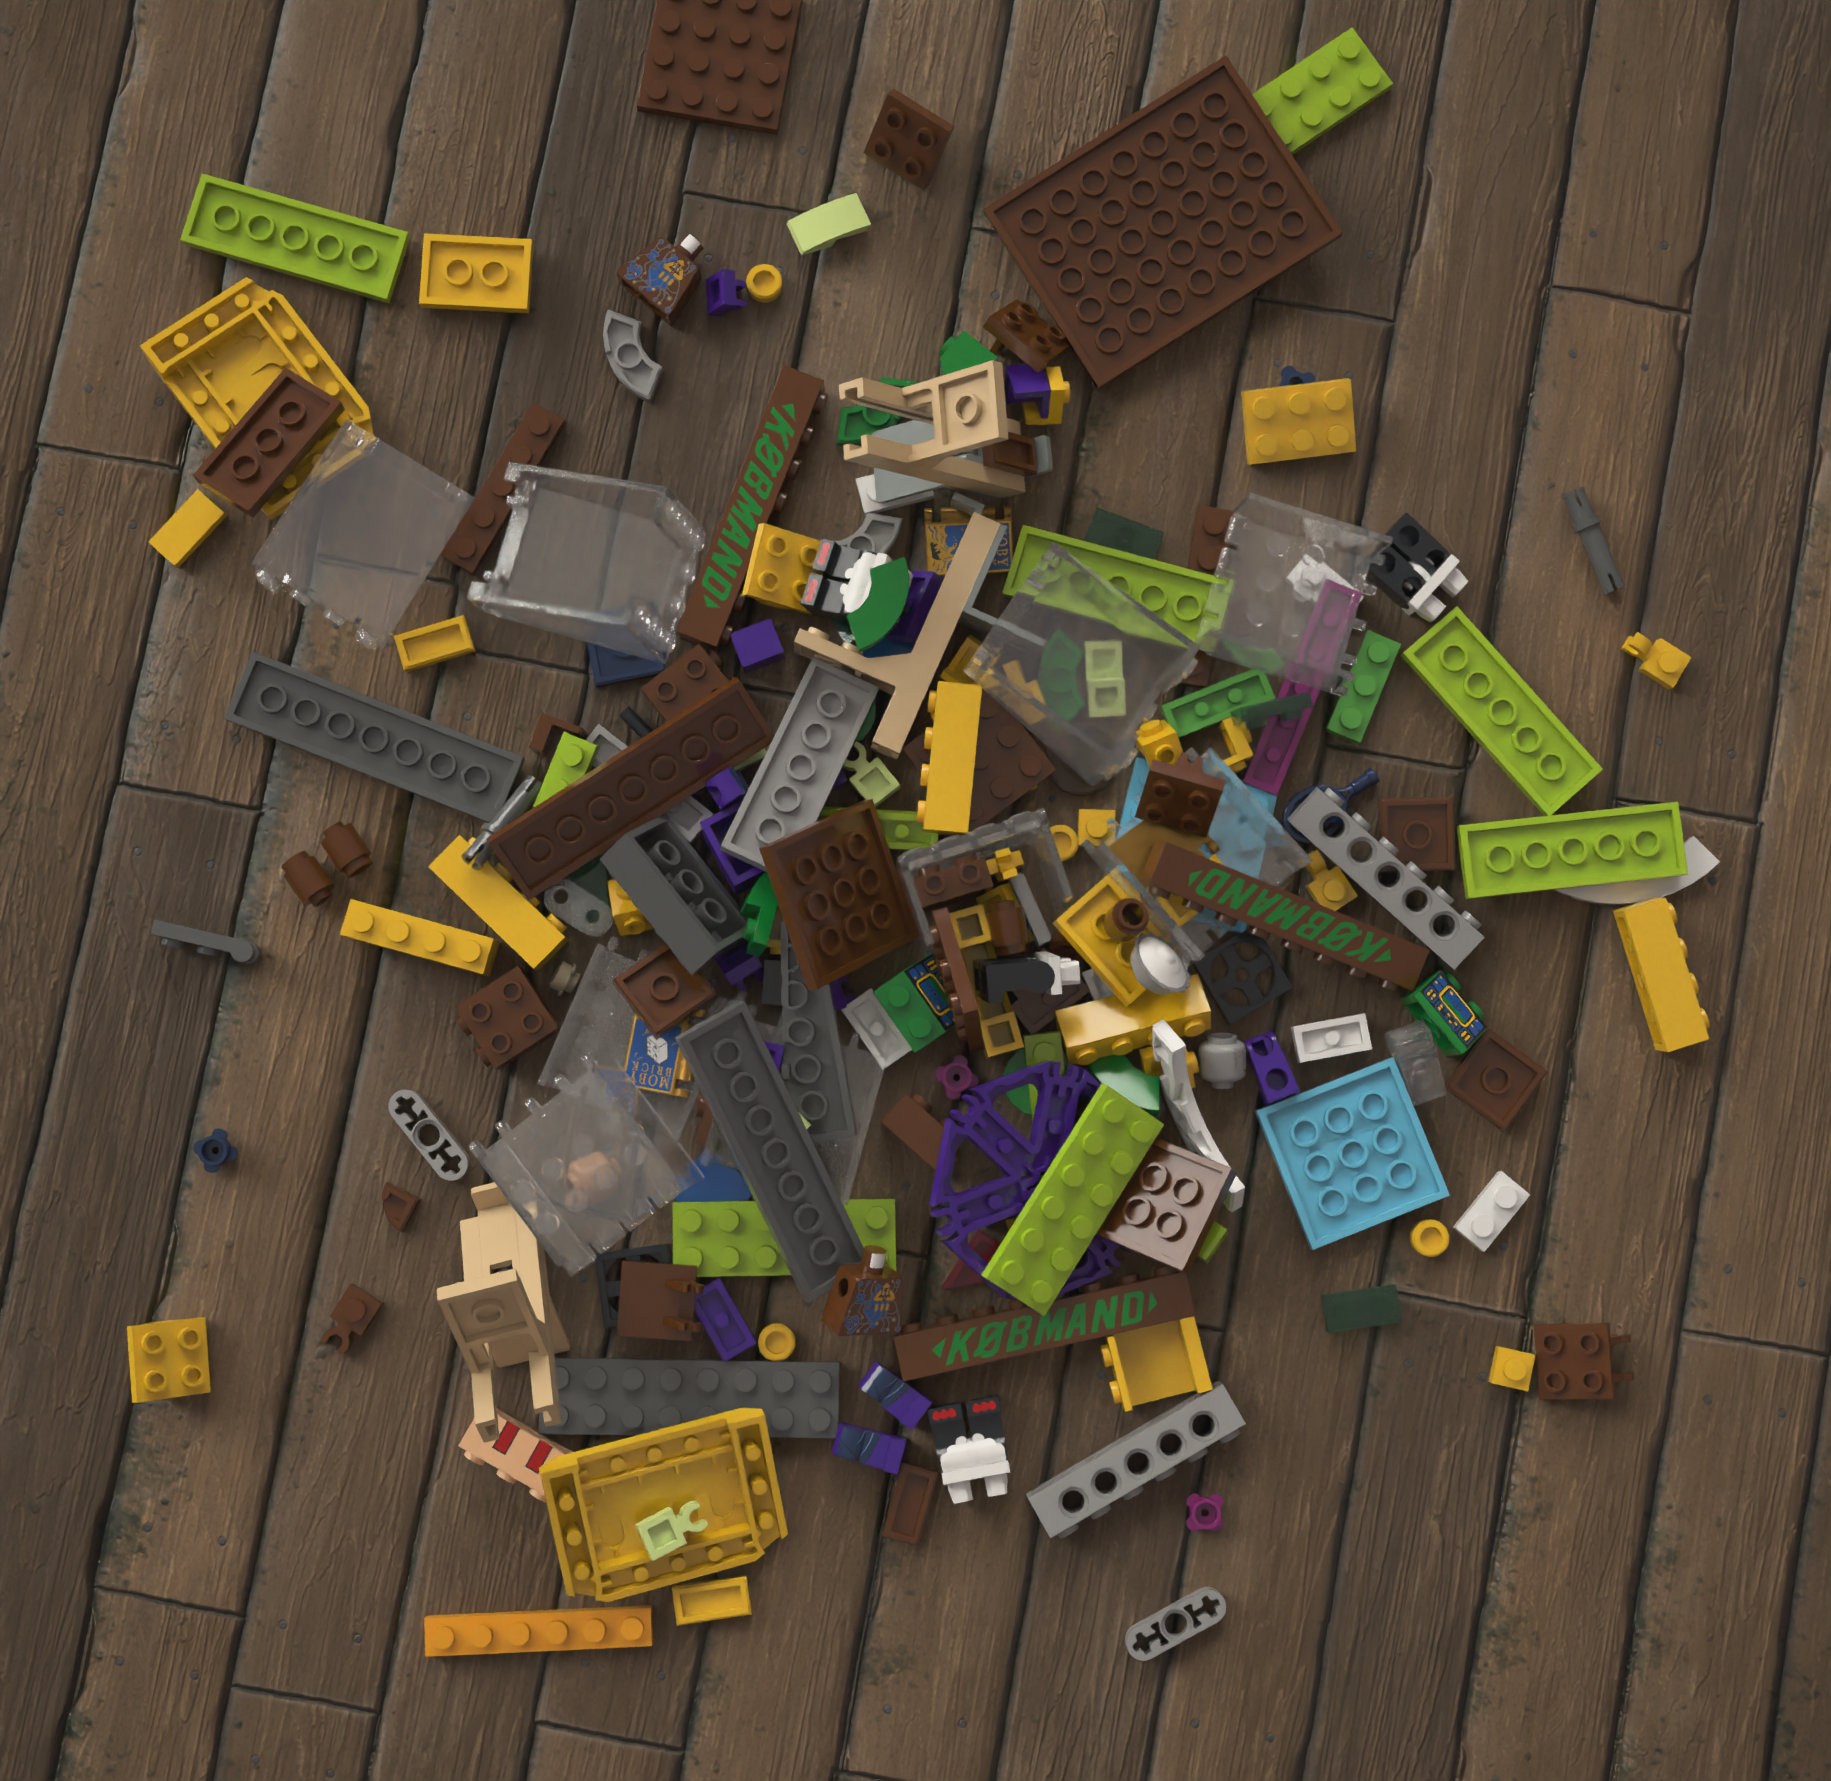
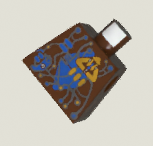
[616,234,704,327]
[821,1245,903,1336]

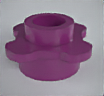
[935,1056,979,1099]
[1186,1493,1224,1532]

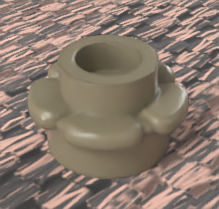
[548,961,580,996]

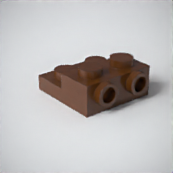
[913,854,993,914]

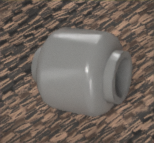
[1198,1033,1246,1089]

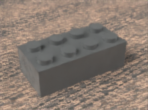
[600,813,748,976]

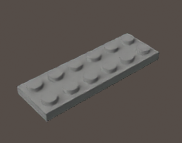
[720,657,879,872]

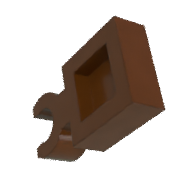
[321,1283,384,1355]

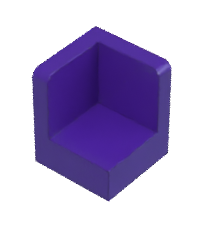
[1004,364,1051,418]
[731,618,785,674]

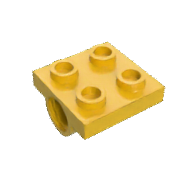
[742,523,821,614]
[127,1317,211,1403]

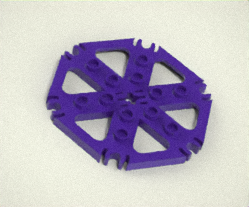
[929,1060,1131,1301]

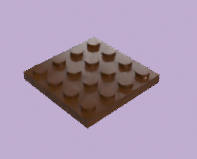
[637,0,802,135]
[759,799,918,990]

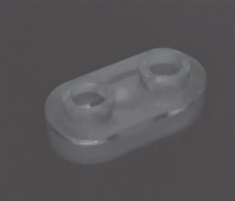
[544,879,613,937]

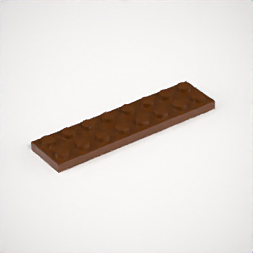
[486,677,774,901]

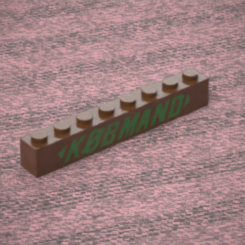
[676,365,828,654]
[1139,839,1430,993]
[893,1266,1196,1382]

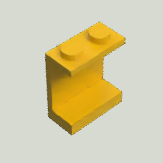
[1100,1316,1213,1412]

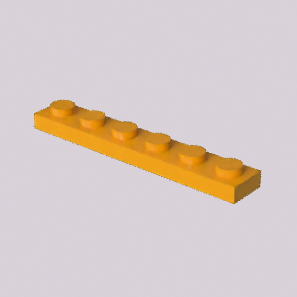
[424,1605,653,1657]

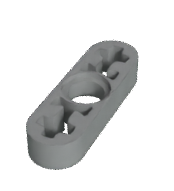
[388,1089,471,1181]
[1125,1587,1226,1661]

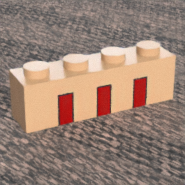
[458,1408,573,1503]

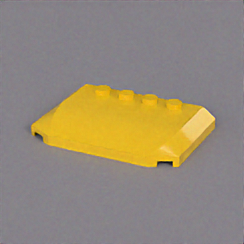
[140,277,376,520]
[539,1408,788,1602]

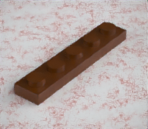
[441,402,566,576]
[1169,505,1234,689]

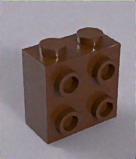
[641,644,734,722]
[455,966,562,1070]
[881,1093,962,1171]

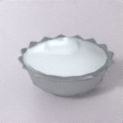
[1130,932,1191,995]

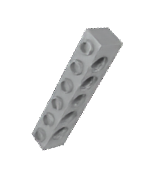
[1287,787,1485,970]
[1026,1381,1246,1539]

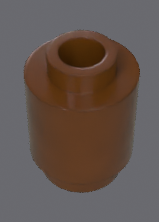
[320,822,373,878]
[281,851,335,907]
[1103,898,1149,942]
[986,900,1029,956]

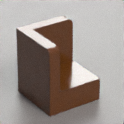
[528,713,587,759]

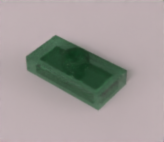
[1084,507,1164,560]

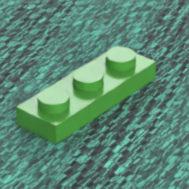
[1325,630,1401,745]
[1160,665,1276,739]

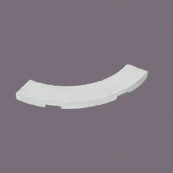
[1555,836,1720,905]
[1152,1019,1245,1212]

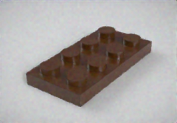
[193,367,345,518]

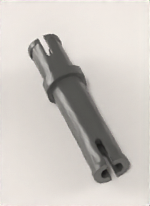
[1562,486,1626,595]
[462,775,542,870]

